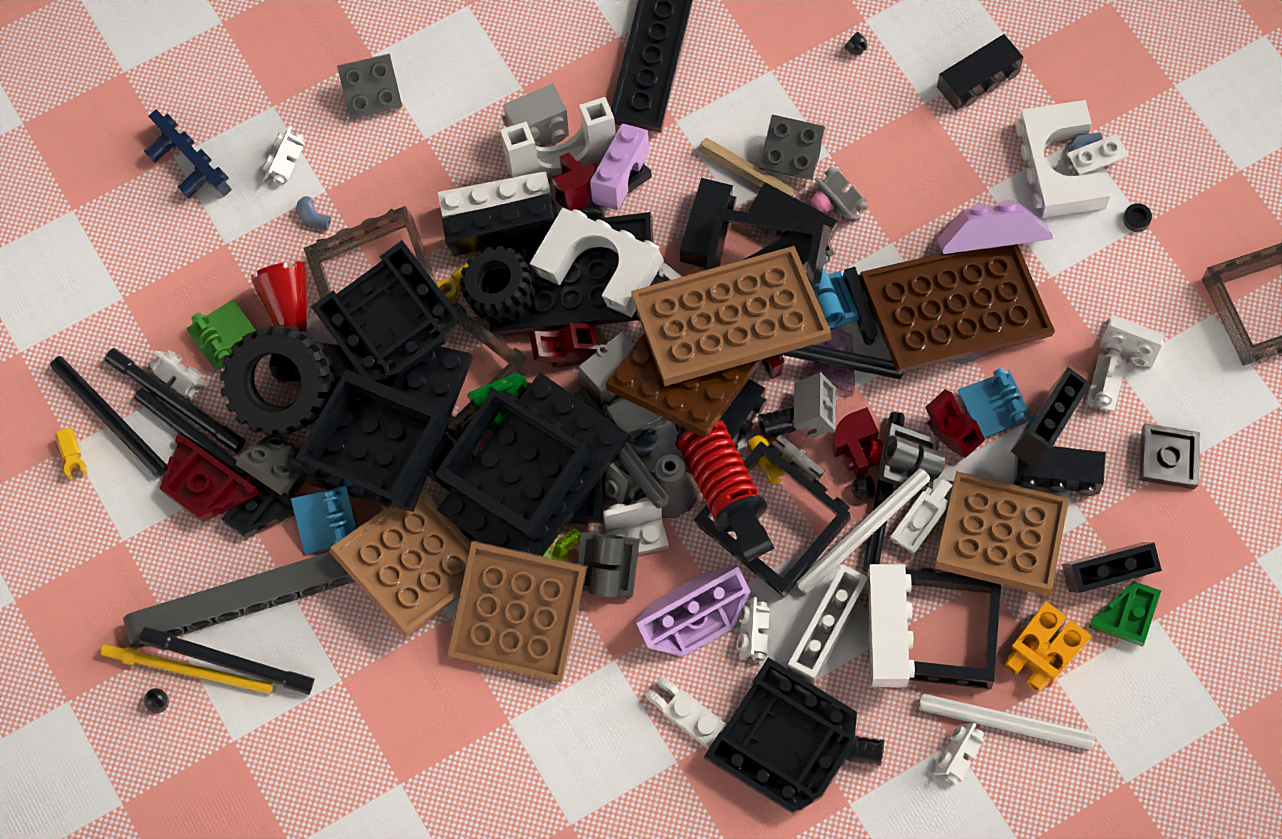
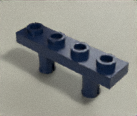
[144,109,232,199]

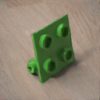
[186,299,256,371]

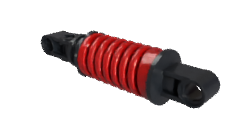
[673,418,775,562]

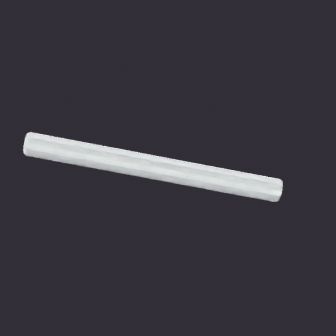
[796,469,930,594]
[919,694,1095,750]

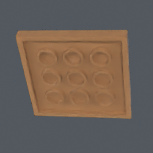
[934,471,1069,597]
[329,489,471,637]
[447,541,587,682]

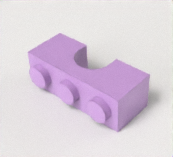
[590,123,649,210]

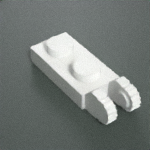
[645,676,727,749]

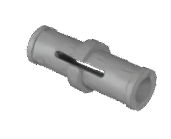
[772,434,825,482]

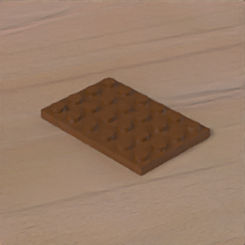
[859,244,1055,374]
[606,266,763,438]

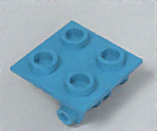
[958,368,1032,438]
[291,486,357,554]

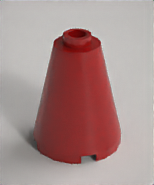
[251,261,307,333]

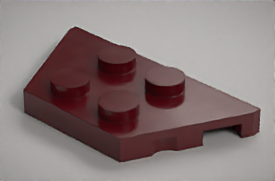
[160,433,259,522]

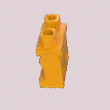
[1004,601,1092,693]

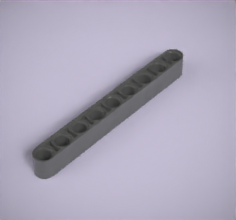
[123,552,355,648]

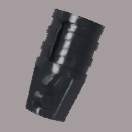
[758,407,797,439]
[846,735,885,766]

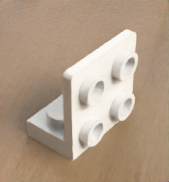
[1099,314,1165,367]
[603,497,669,556]

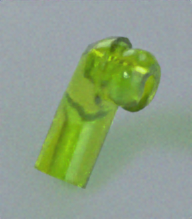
[550,529,581,562]

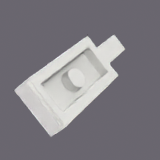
[890,479,952,555]

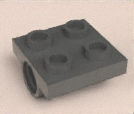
[337,53,403,119]
[759,114,825,181]
[878,423,945,494]
[236,435,308,497]
[578,531,640,597]

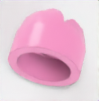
[809,191,833,214]

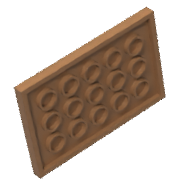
[631,246,831,386]

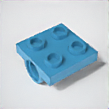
[817,269,859,329]

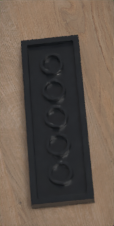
[611,0,694,133]

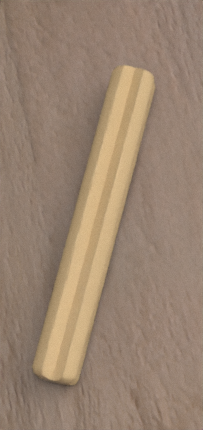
[698,138,795,197]

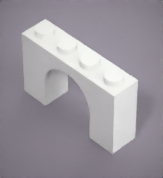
[500,97,616,179]
[1015,100,1110,218]
[530,207,664,317]

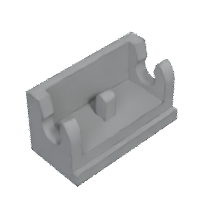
[794,372,836,438]

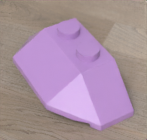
[937,200,1053,254]
[635,565,751,657]

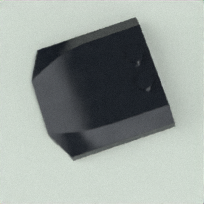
[311,240,460,382]
[704,657,857,815]

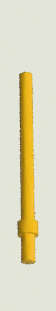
[101,644,274,694]

